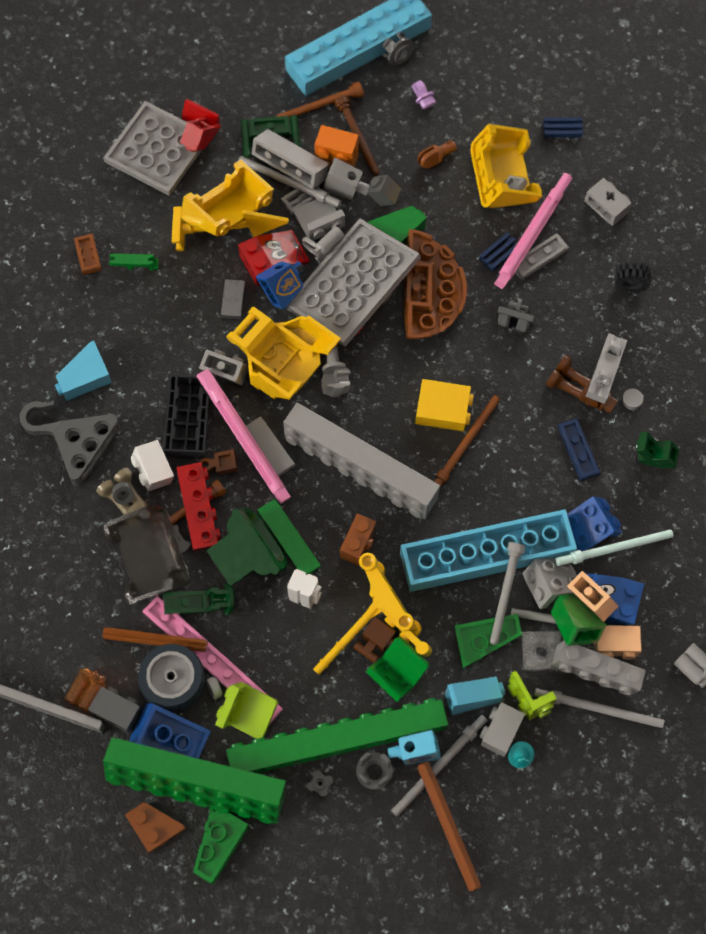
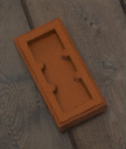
[74,234,102,275]

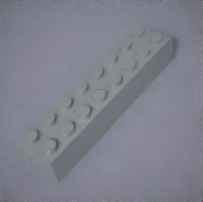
[283,403,440,519]

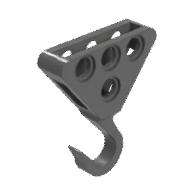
[20,401,120,486]

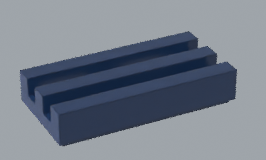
[543,117,583,138]
[479,232,517,271]

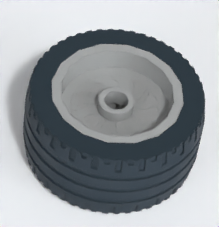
[138,644,205,713]

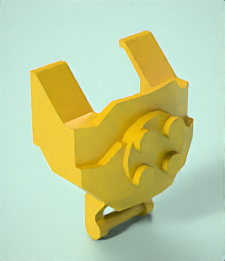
[226,307,341,400]

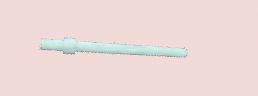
[555,529,673,566]

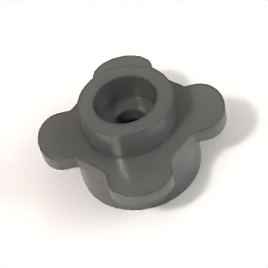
[307,770,333,797]

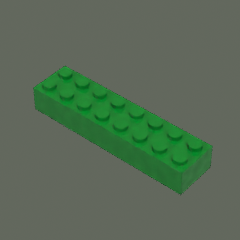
[103,737,286,824]

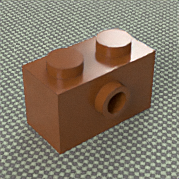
[340,513,376,566]

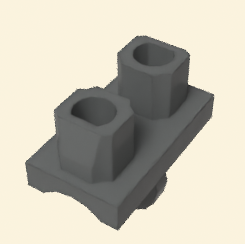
[498,298,534,333]

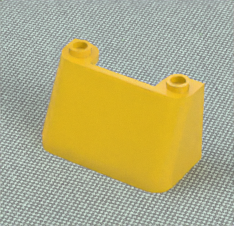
[470,124,542,208]
[181,160,274,236]

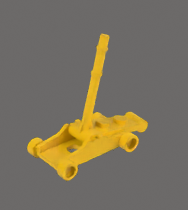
[313,553,432,675]

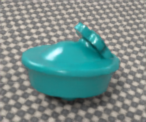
[508,741,534,769]

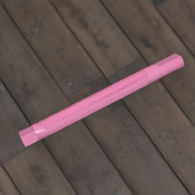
[494,173,572,289]
[197,369,291,505]

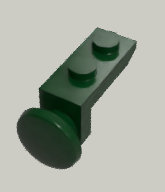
[163,583,234,615]

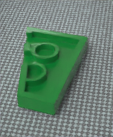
[454,614,522,669]
[193,806,250,885]

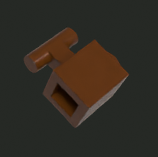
[353,617,396,663]

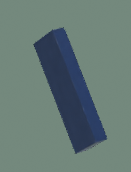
[558,418,600,481]

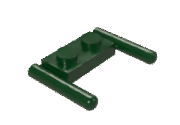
[241,115,301,158]

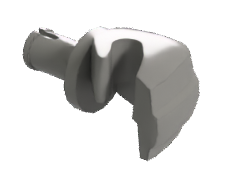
[322,346,351,397]

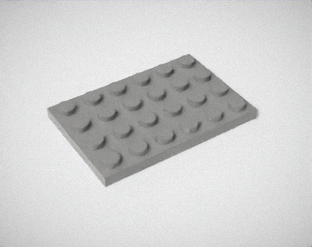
[286,219,421,347]

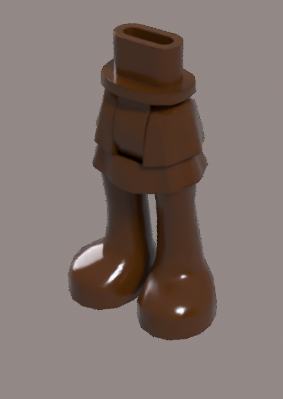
[546,354,618,413]

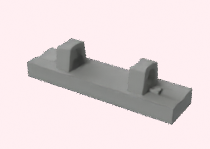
[586,333,627,404]

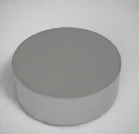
[622,389,643,410]
[206,677,223,700]

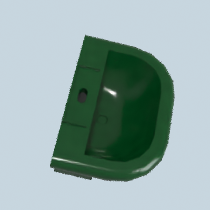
[206,507,287,586]

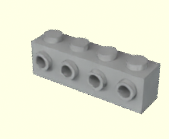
[252,129,329,189]
[551,641,646,695]

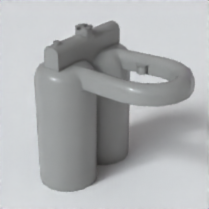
[302,226,344,265]
[674,643,706,688]

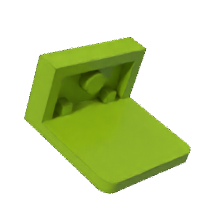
[507,671,557,720]
[215,682,278,739]

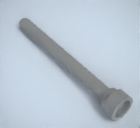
[490,542,525,645]

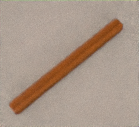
[417,762,481,891]

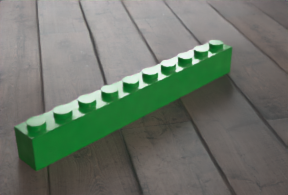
[226,698,448,774]

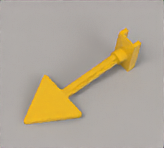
[172,206,289,251]

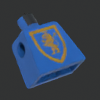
[256,261,305,310]

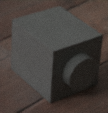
[367,175,401,206]

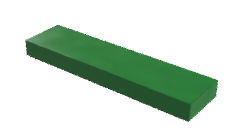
[257,499,321,575]

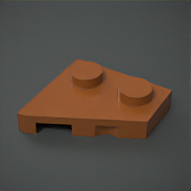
[125,802,186,854]

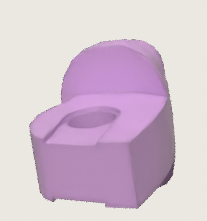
[412,80,436,110]

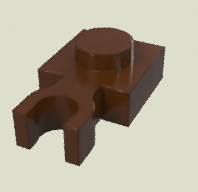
[200,449,238,475]

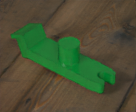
[109,253,159,270]

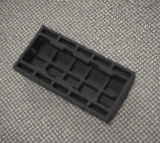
[163,375,210,459]

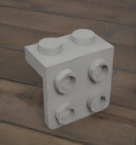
[294,200,345,241]
[522,558,577,609]

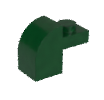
[636,432,679,468]

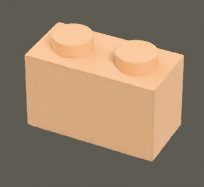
[567,571,619,622]
[594,626,641,660]

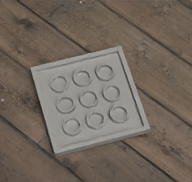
[103,101,202,196]

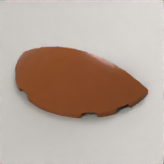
[403,229,467,339]

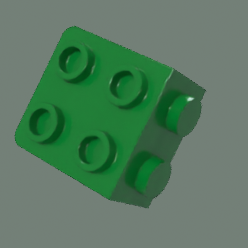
[366,636,429,702]

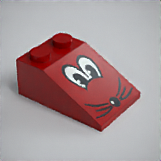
[238,230,310,287]

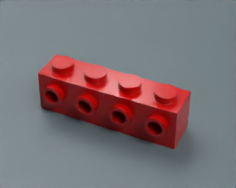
[176,462,221,552]

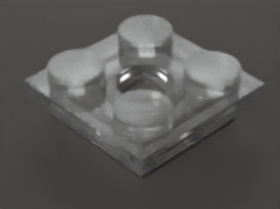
[521,631,561,671]

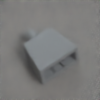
[323,158,370,200]

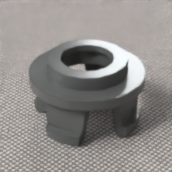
[383,32,414,66]
[356,752,393,790]

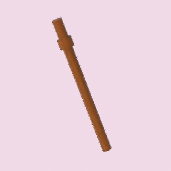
[434,395,500,487]

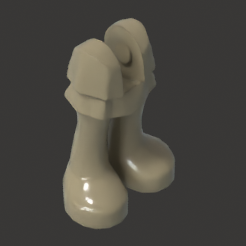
[96,468,155,530]

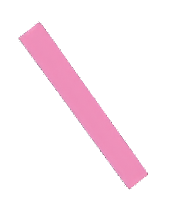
[143,596,283,725]

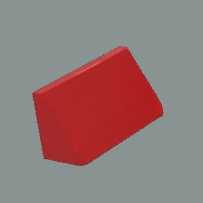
[181,99,220,125]

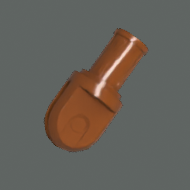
[417,140,457,169]

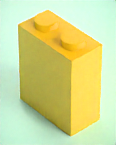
[415,379,474,432]

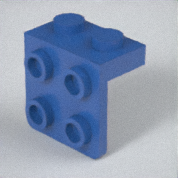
[567,496,623,552]

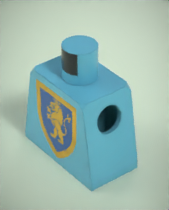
[388,730,441,765]

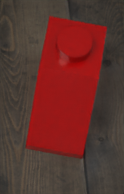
[180,117,221,152]

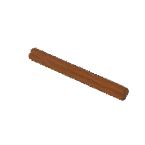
[103,627,208,652]

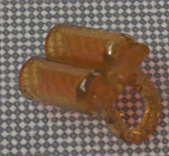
[64,667,107,713]

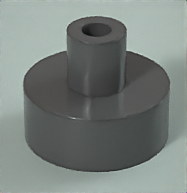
[112,482,134,505]

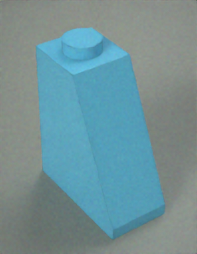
[55,341,112,401]
[445,677,505,716]

